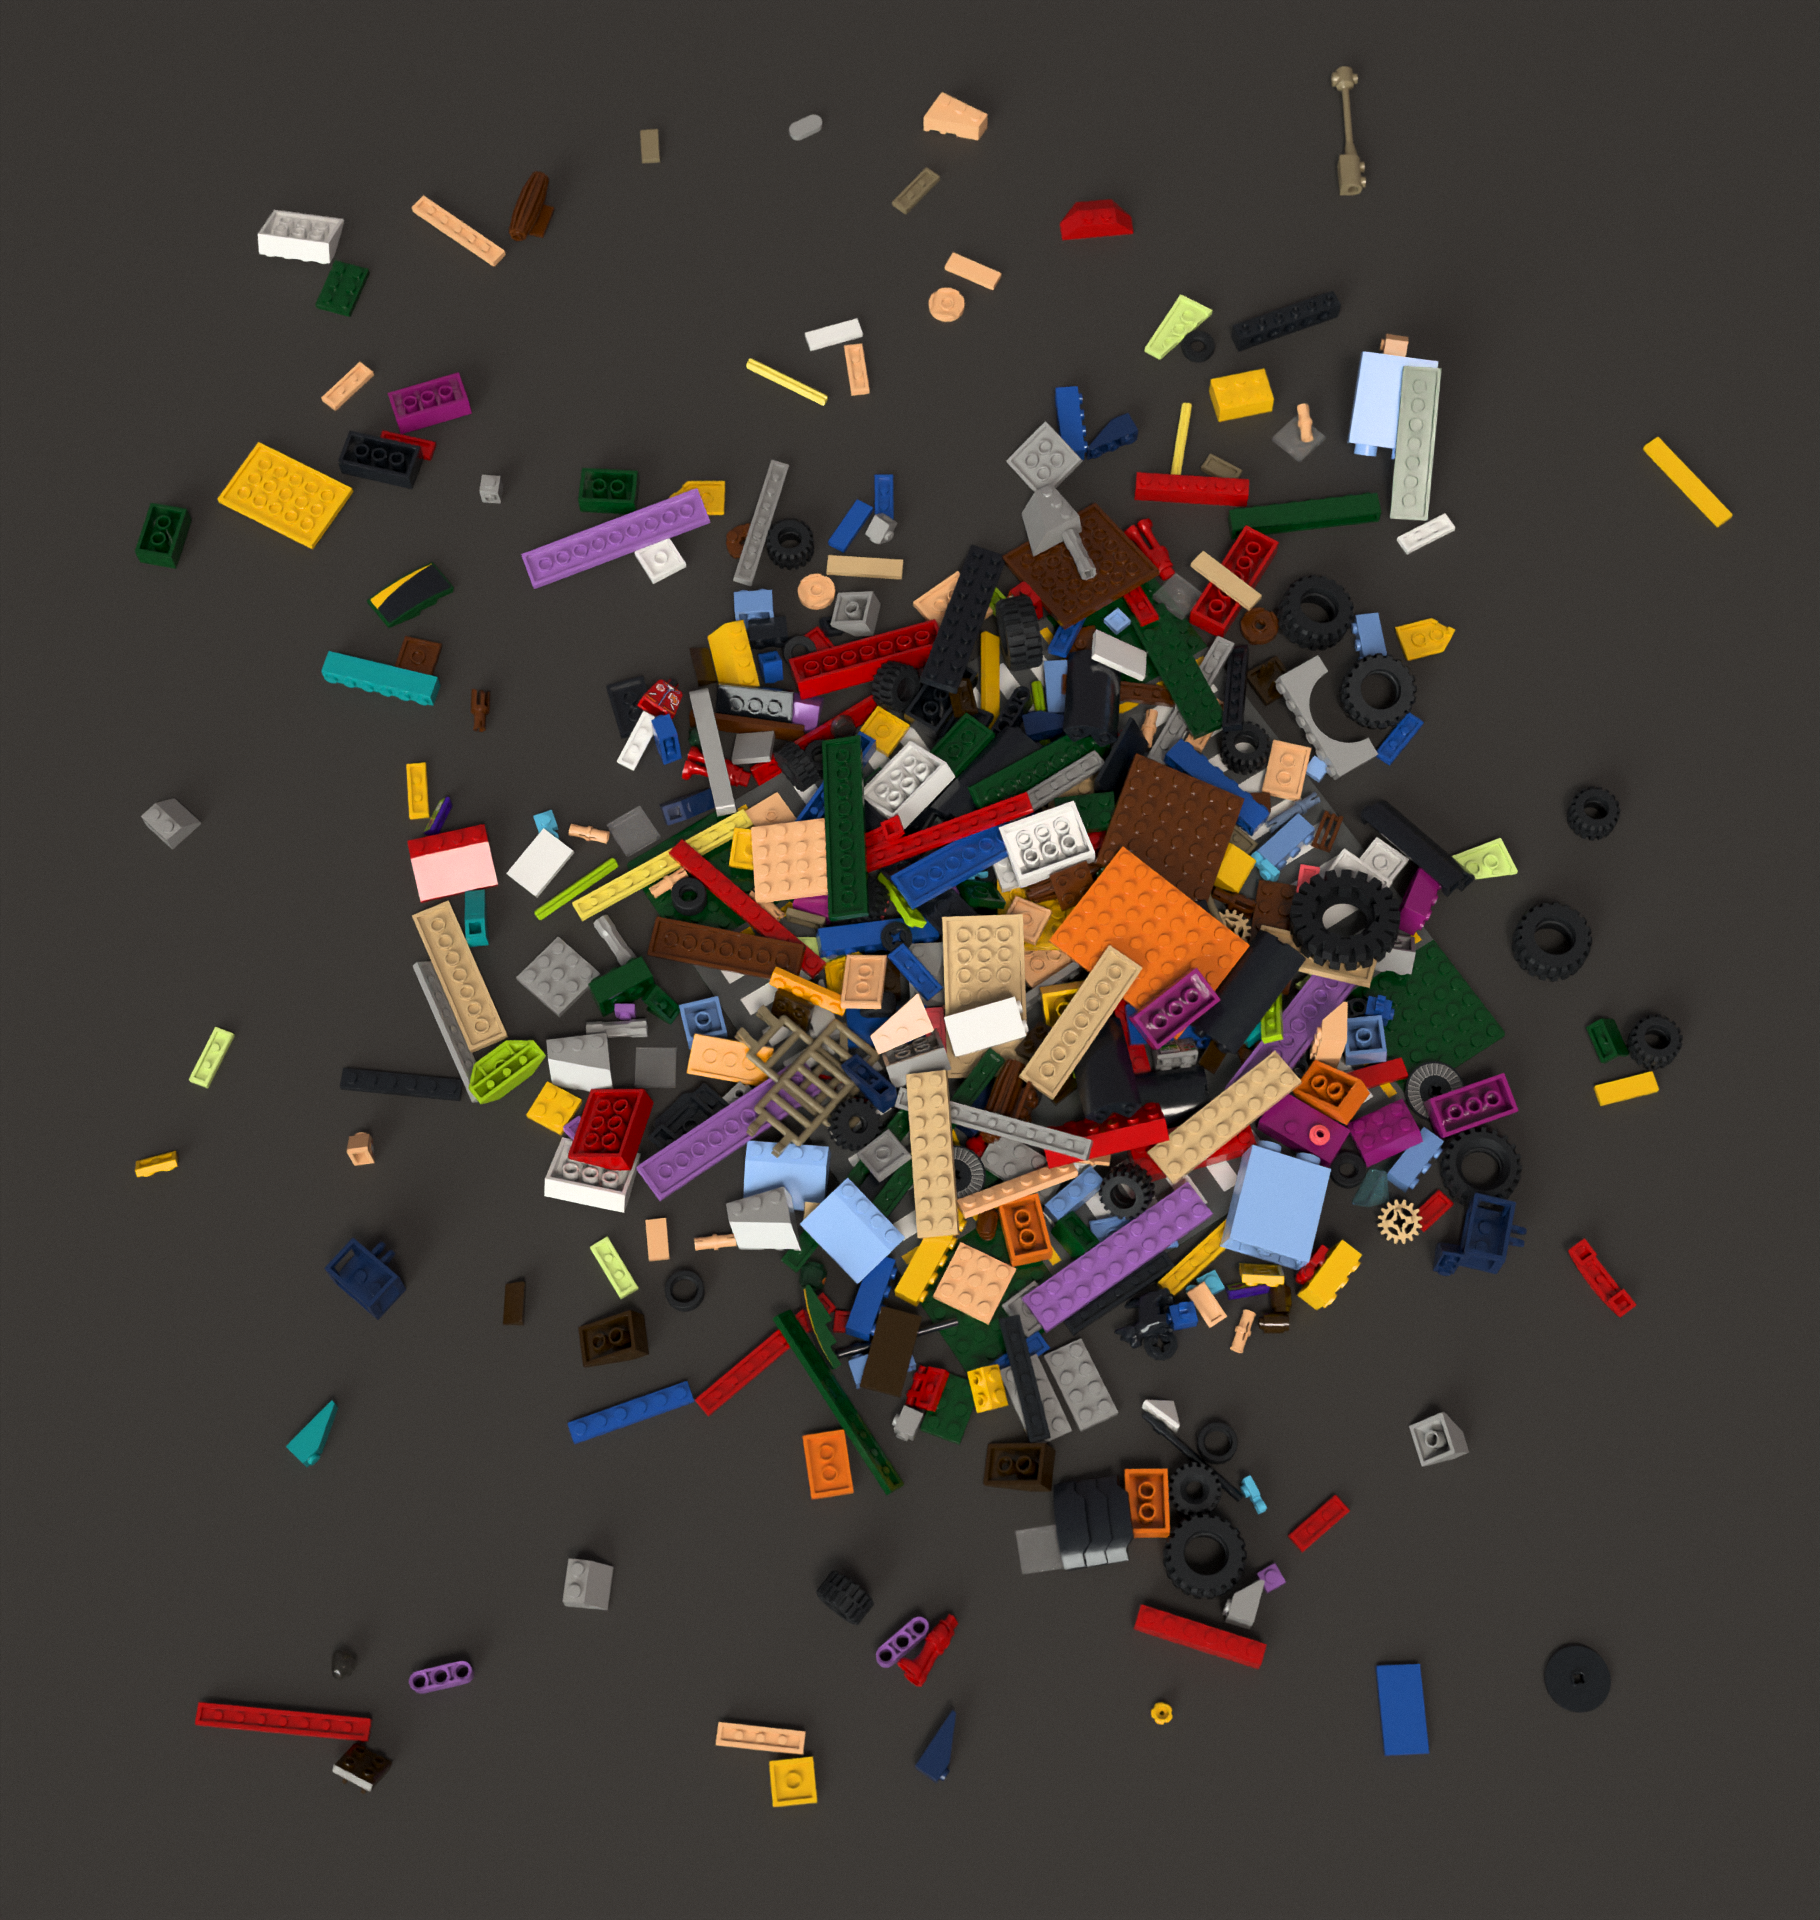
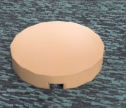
[929,288,965,322]
[798,573,835,610]

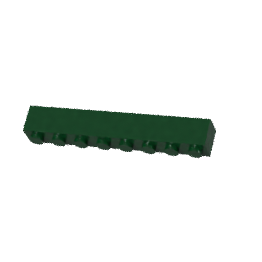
[1227,492,1381,539]

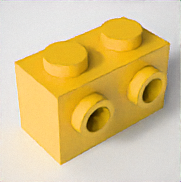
[967,1364,1008,1413]

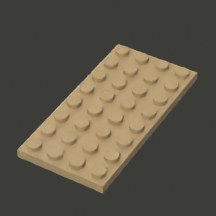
[942,914,1028,1079]

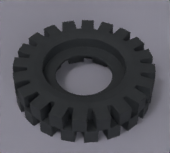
[1289,869,1400,971]

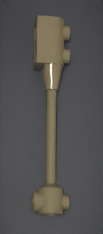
[1331,66,1366,195]

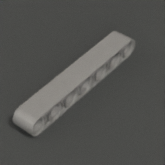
[689,688,737,817]

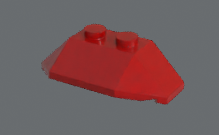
[1060,199,1133,240]

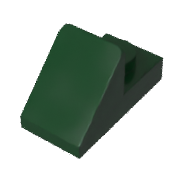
[641,984,680,1025]

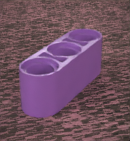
[876,1617,929,1668]
[409,1661,474,1694]

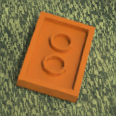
[802,1429,854,1500]

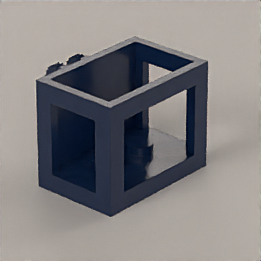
[1459,1193,1527,1274]
[324,1238,406,1320]

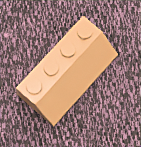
[1309,1002,1348,1068]

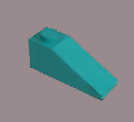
[286,1400,338,1467]

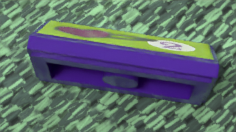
[424,797,453,836]
[1225,1282,1270,1300]

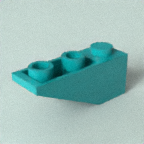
[465,889,489,947]

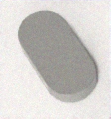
[789,115,822,140]

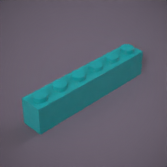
[321,651,441,706]

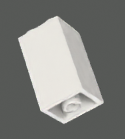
[944,997,1029,1058]

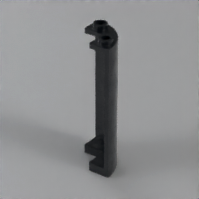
[1063,650,1121,747]
[930,725,1043,822]
[1361,801,1475,897]
[1190,930,1306,1055]
[1074,1016,1142,1124]
[1084,1065,1211,1126]

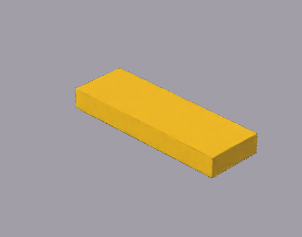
[406,762,430,820]
[1594,1071,1659,1106]

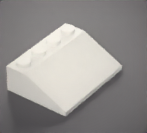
[258,210,344,264]
[864,741,955,829]
[999,801,1095,888]
[545,1137,641,1213]

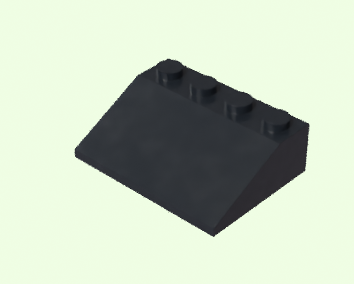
[1093,717,1150,805]

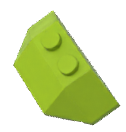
[468,1040,546,1105]

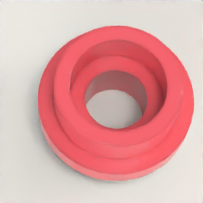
[1309,1125,1330,1145]

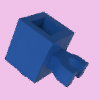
[757,651,784,683]
[1364,995,1395,1026]
[1165,1301,1198,1331]

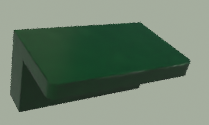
[1586,1018,1629,1064]
[1051,1211,1100,1260]

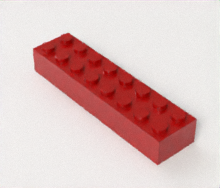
[789,619,939,700]

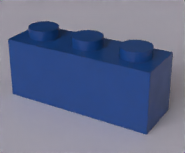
[651,714,682,765]

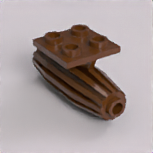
[509,171,555,241]
[1025,857,1102,911]
[980,1059,1039,1144]

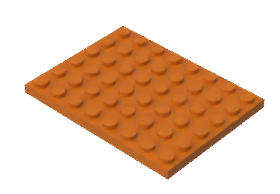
[1049,846,1250,1040]

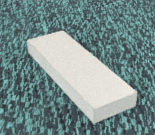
[805,318,863,351]
[1397,513,1455,554]
[617,711,655,771]

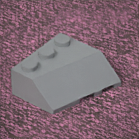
[1022,484,1082,557]
[908,942,945,1008]
[881,1028,951,1088]
[546,1033,614,1093]
[726,1186,802,1251]

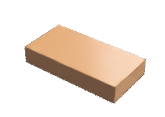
[646,1218,670,1261]
[1186,1282,1227,1328]

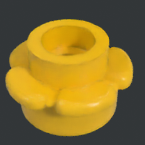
[1151,1702,1172,1724]

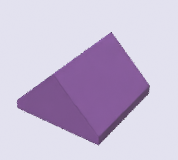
[793,693,824,732]

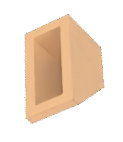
[347,1132,375,1166]

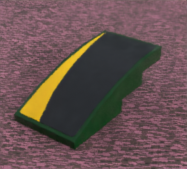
[367,562,454,628]
[800,1284,841,1370]

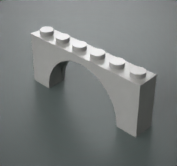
[1275,655,1378,780]

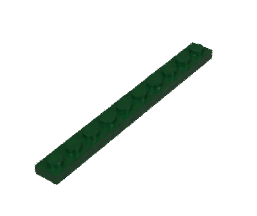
[872,1048,1006,1218]
[780,1109,910,1273]
[773,1309,904,1495]

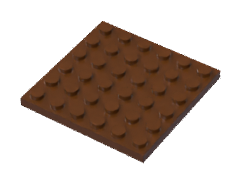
[1002,503,1159,630]
[1094,753,1244,902]

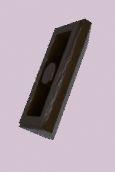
[689,647,717,687]
[949,678,978,717]
[1197,1040,1228,1074]
[503,1282,526,1325]

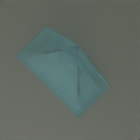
[1352,1169,1389,1207]

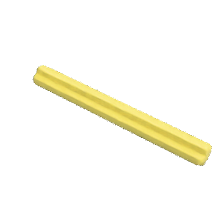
[746,358,828,405]
[1171,403,1192,475]

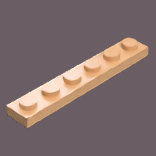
[412,196,506,267]
[957,1163,1078,1219]

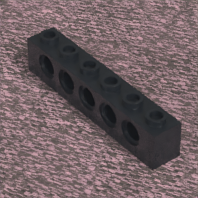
[1231,291,1341,352]

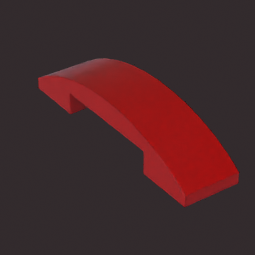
[866,815,905,850]
[1568,1238,1636,1317]

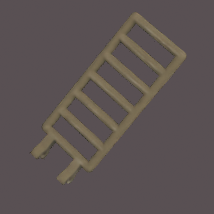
[735,1005,874,1132]
[746,1019,880,1158]

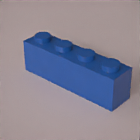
[1055,386,1088,460]
[846,1257,898,1341]

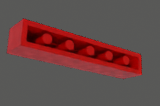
[1134,472,1249,507]
[1134,1604,1267,1669]

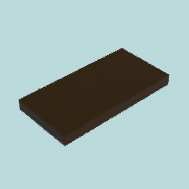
[860,1306,922,1398]

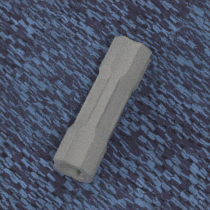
[1062,528,1097,580]
[593,915,637,966]
[586,1018,648,1038]

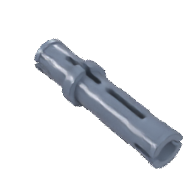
[1265,792,1321,833]

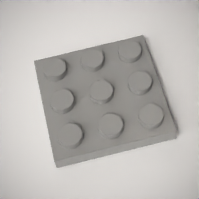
[1006,421,1083,492]
[516,937,601,1018]

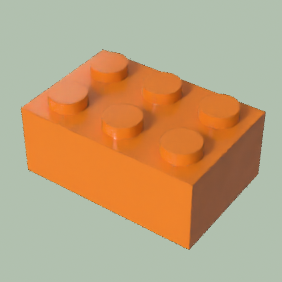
[1292,1060,1370,1125]
[997,1193,1053,1267]
[1123,1469,1170,1538]

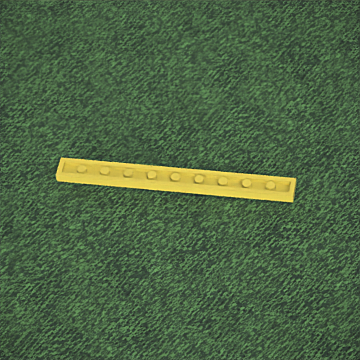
[572,809,753,921]

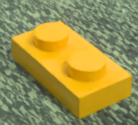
[135,1151,178,1177]

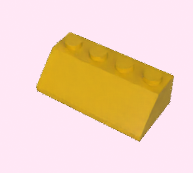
[707,620,760,687]

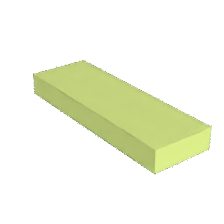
[189,1027,235,1088]
[590,1236,639,1299]

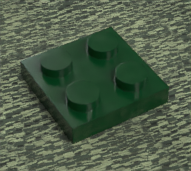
[956,879,1006,909]

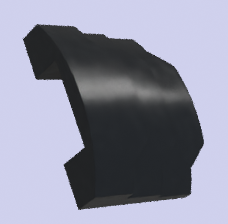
[648,1083,730,1180]
[1054,1475,1135,1571]

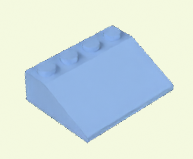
[743,1141,831,1211]
[800,1178,905,1284]

